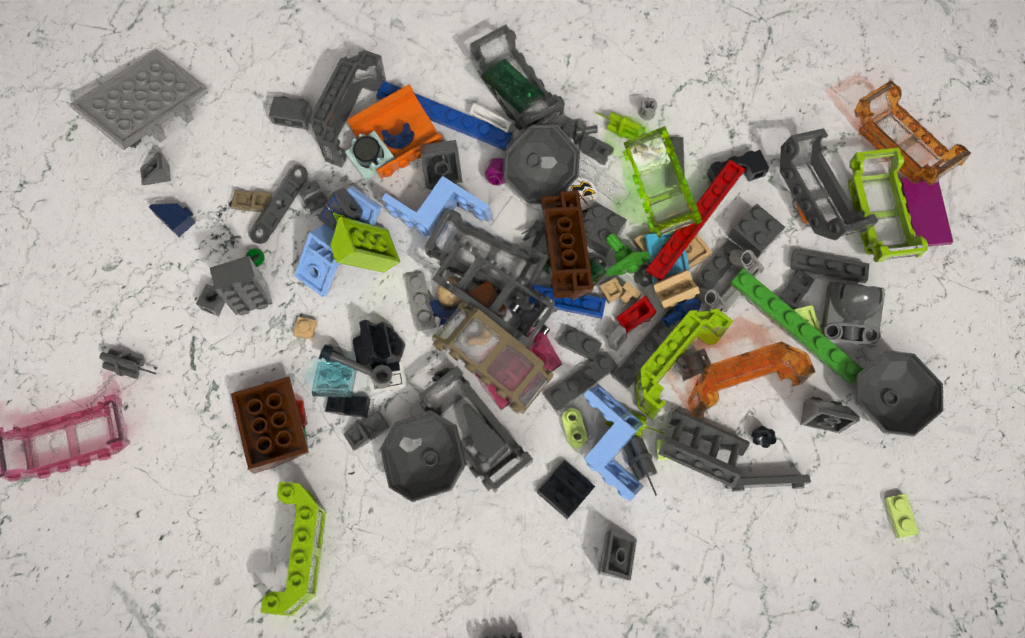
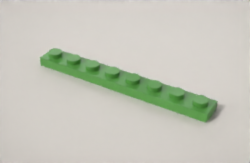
[730,268,863,385]

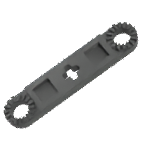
[249,165,308,244]

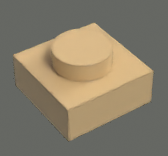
[599,277,625,304]
[293,317,318,341]

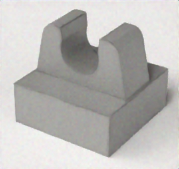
[604,325,628,352]

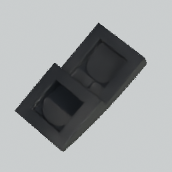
[325,392,371,418]

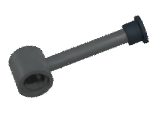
[319,344,392,389]

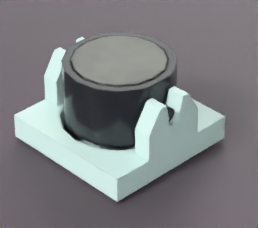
[345,131,395,181]

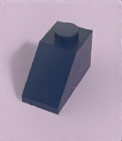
[149,204,196,237]

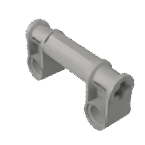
[695,249,764,312]

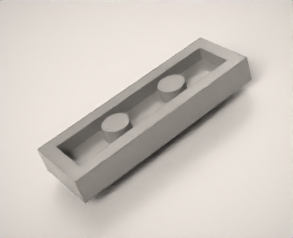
[405,273,436,331]

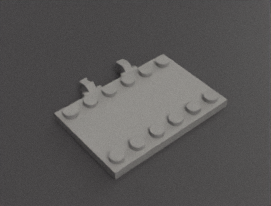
[71,50,208,150]

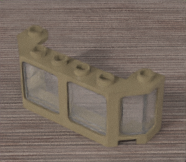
[432,301,554,414]

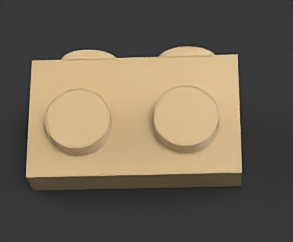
[653,269,700,308]

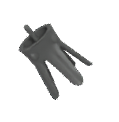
[521,220,544,247]

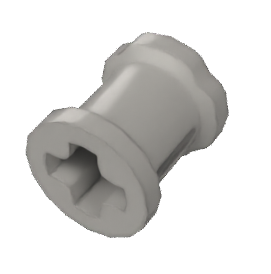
[639,98,657,120]

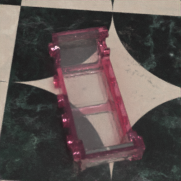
[0,394,130,482]

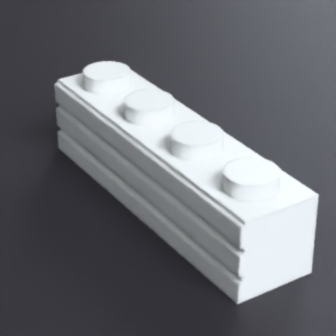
[470,102,515,133]

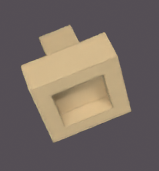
[620,281,642,305]

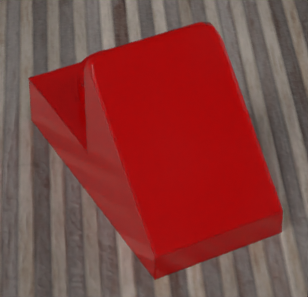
[616,296,656,333]

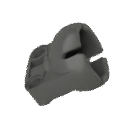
[820,282,885,344]

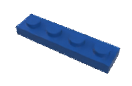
[528,285,606,319]

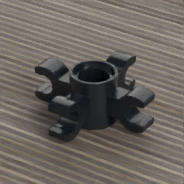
[509,301,550,335]

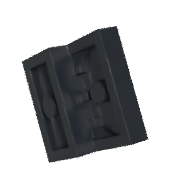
[537,460,595,519]

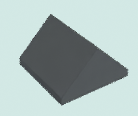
[599,530,637,581]

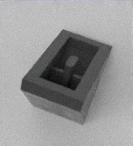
[140,152,171,185]

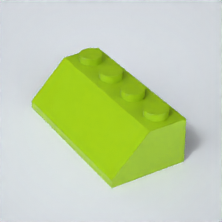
[330,217,401,273]

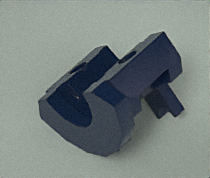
[381,123,415,150]
[430,299,462,327]

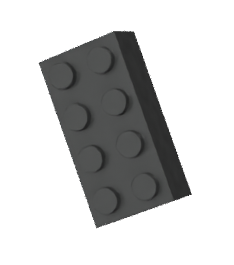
[209,256,273,315]

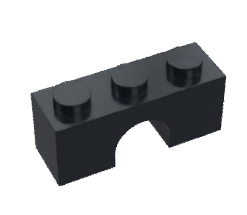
[707,150,769,183]

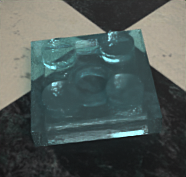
[311,362,357,397]

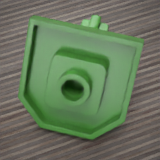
[605,233,650,276]

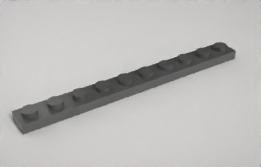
[613,239,742,389]

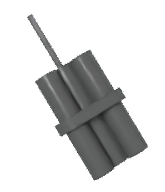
[99,349,157,379]
[624,437,657,496]

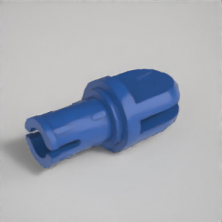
[662,297,701,328]

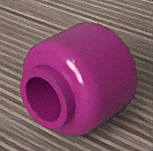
[485,158,506,186]

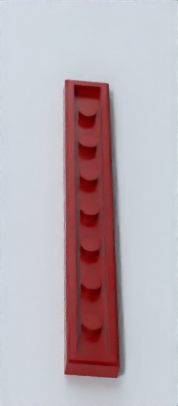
[645,160,745,281]

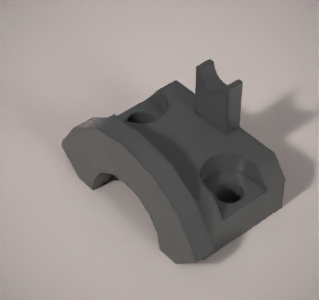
[298,180,328,215]
[676,348,714,381]

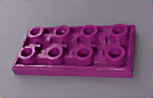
[900,175,953,246]

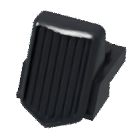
[353,319,406,367]

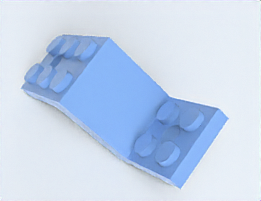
[382,176,493,238]
[294,186,382,297]
[583,384,644,501]

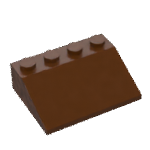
[231,377,309,474]

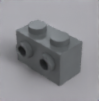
[269,96,312,130]

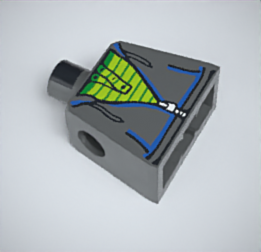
[318,188,363,230]

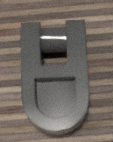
[580,136,614,165]

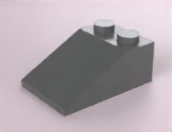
[801,397,860,433]

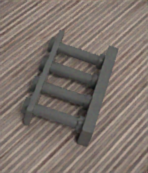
[658,410,750,488]

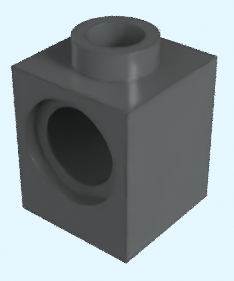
[196,284,226,317]

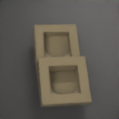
[231,189,272,212]

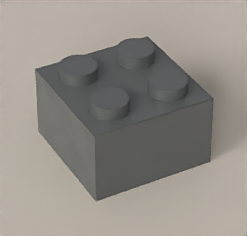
[419,140,463,188]
[583,201,627,257]
[728,203,785,259]

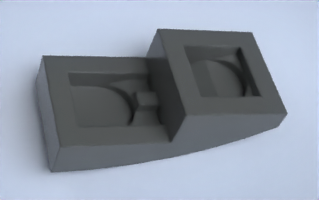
[780,270,815,310]
[343,411,390,451]

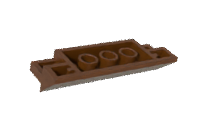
[541,191,594,301]

